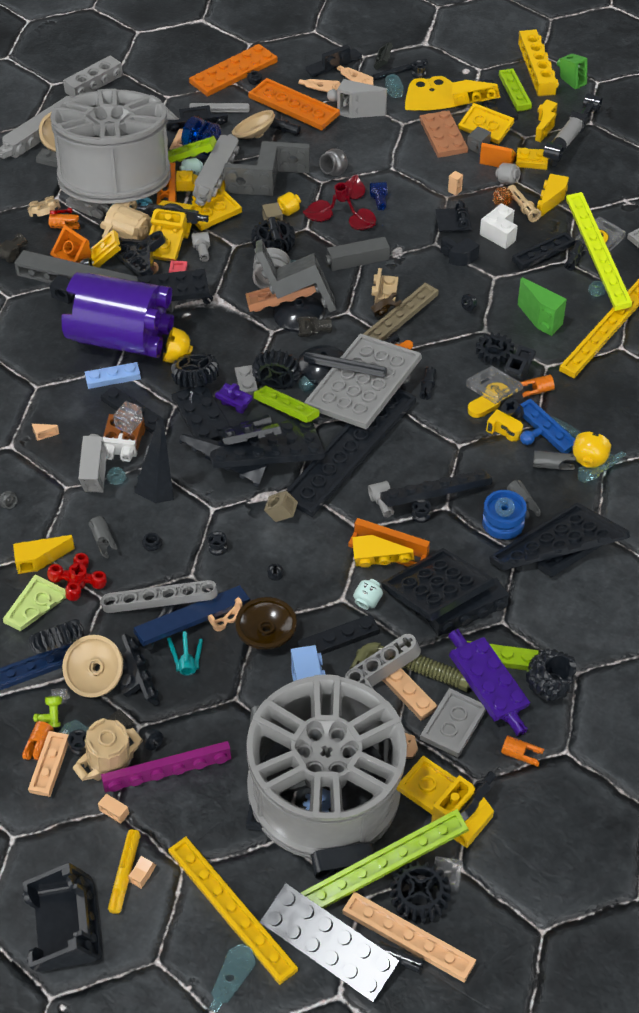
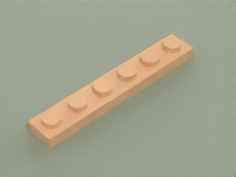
[343,892,476,983]

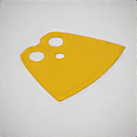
[405,76,455,110]

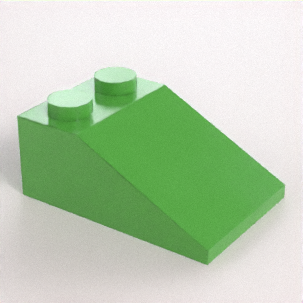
[517,277,567,336]

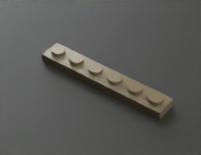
[363,283,439,341]

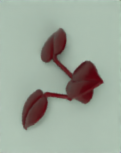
[303,174,376,230]

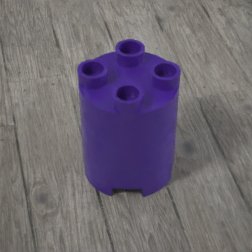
[62,272,174,358]

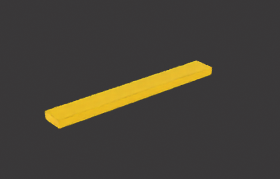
[168,837,298,985]

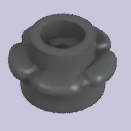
[0,491,18,509]

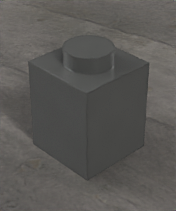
[467,127,491,154]

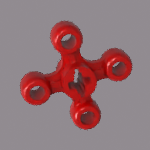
[47,553,107,601]

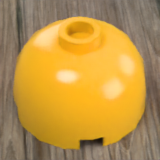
[162,327,193,363]
[573,432,611,468]

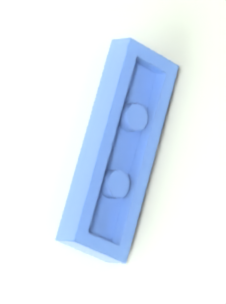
[85,362,141,389]

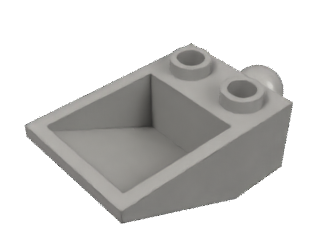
[327,79,387,118]

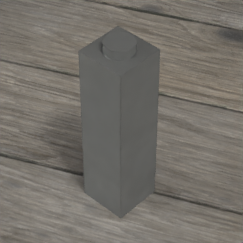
[325,237,390,271]

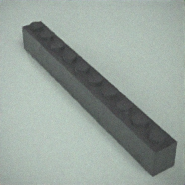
[15,250,179,312]

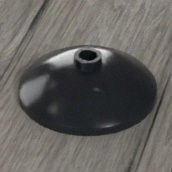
[273,296,325,332]
[298,345,344,385]

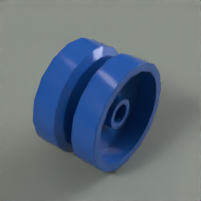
[482,490,527,540]

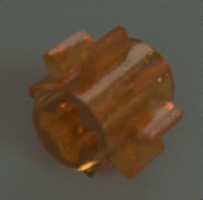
[492,186,513,206]

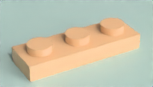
[382,668,438,721]
[28,731,69,797]

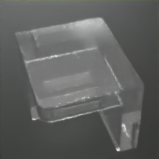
[434,856,463,891]

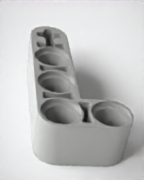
[345,634,421,690]

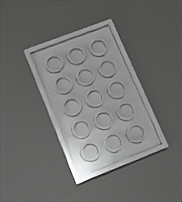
[304,334,422,430]

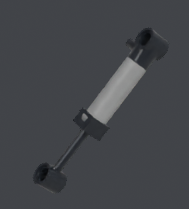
[543,93,603,167]

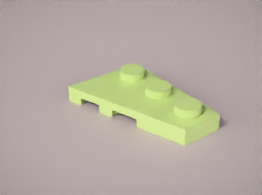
[3,574,66,631]

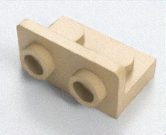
[372,268,398,303]

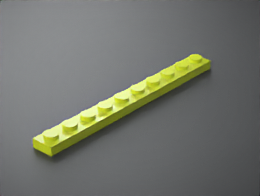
[566,192,632,311]

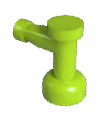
[33,696,62,727]

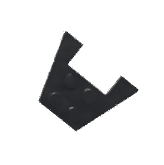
[218,415,281,446]

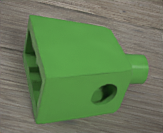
[557,54,587,89]

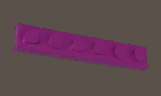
[101,741,231,793]

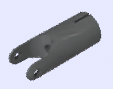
[533,450,576,470]
[507,480,541,519]
[88,516,118,559]

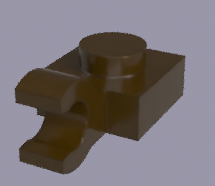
[371,292,402,317]

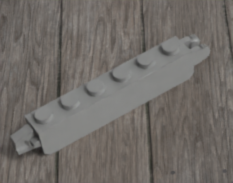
[0,96,72,159]
[192,134,240,206]

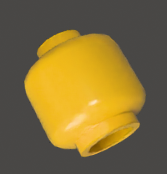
[277,192,301,216]

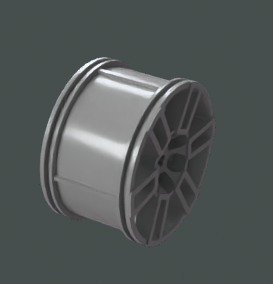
[50,89,171,204]
[247,675,407,859]

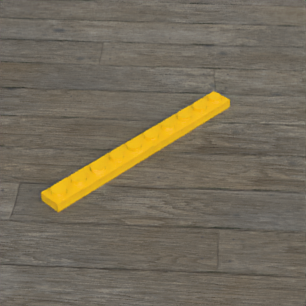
[559,279,639,378]

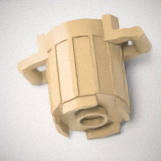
[100,201,152,240]
[73,718,143,781]

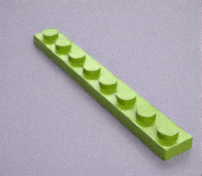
[301,809,469,909]

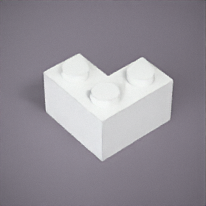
[480,203,517,249]

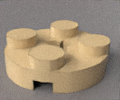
[27,196,61,217]

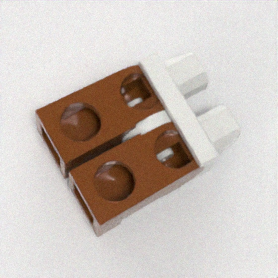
[103,414,146,462]

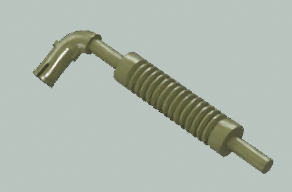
[349,642,471,692]

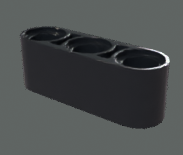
[311,842,376,880]

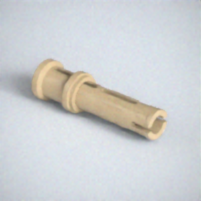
[507,185,542,222]

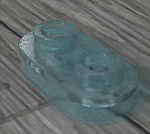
[385,74,404,98]

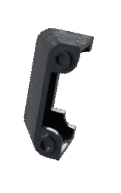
[22,863,102,972]

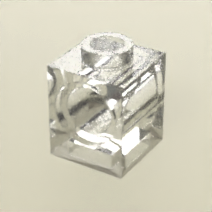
[113,401,143,434]

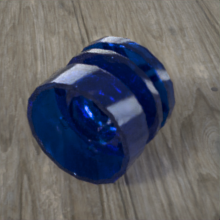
[181,116,221,156]

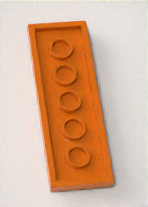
[189,44,278,97]
[248,78,340,130]

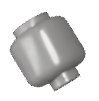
[496,163,521,184]

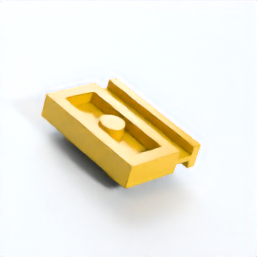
[516,148,548,170]
[90,230,121,268]

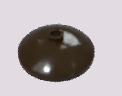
[235,597,297,650]

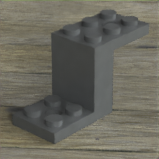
[224,141,310,196]
[254,239,336,312]

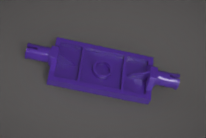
[448,629,530,737]

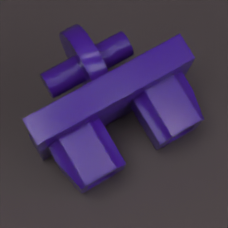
[215,383,253,414]

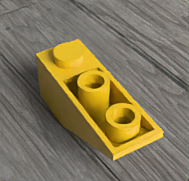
[452,80,500,106]
[537,174,569,217]
[13,535,75,574]
[352,535,415,567]

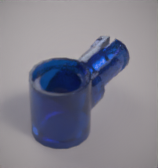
[370,182,388,210]

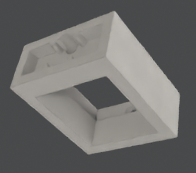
[78,434,108,493]

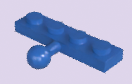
[520,398,575,453]

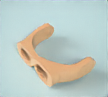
[208,597,243,631]

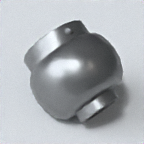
[319,149,348,176]

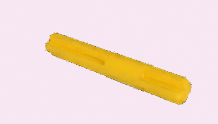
[108,829,140,914]

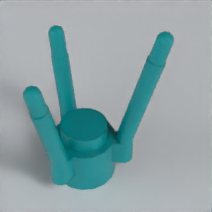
[167,631,203,675]

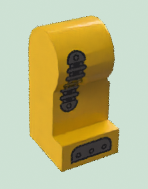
[486,409,523,442]

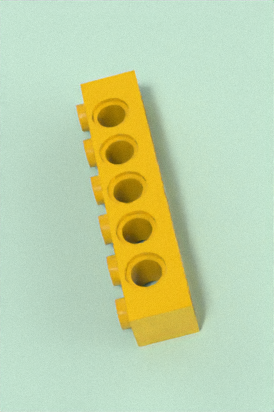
[518,29,559,96]

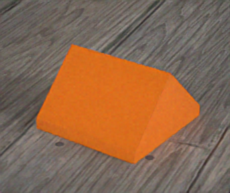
[480,143,516,168]
[50,225,91,263]

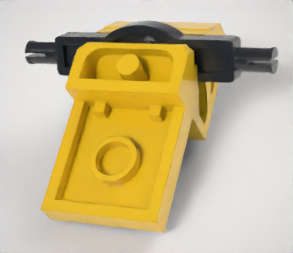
[136,200,209,261]
[396,756,496,848]

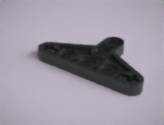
[115,231,166,276]

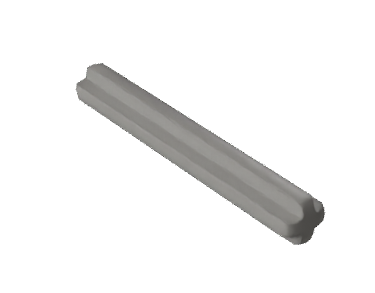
[189,103,250,113]

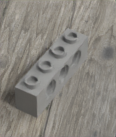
[63,55,123,97]

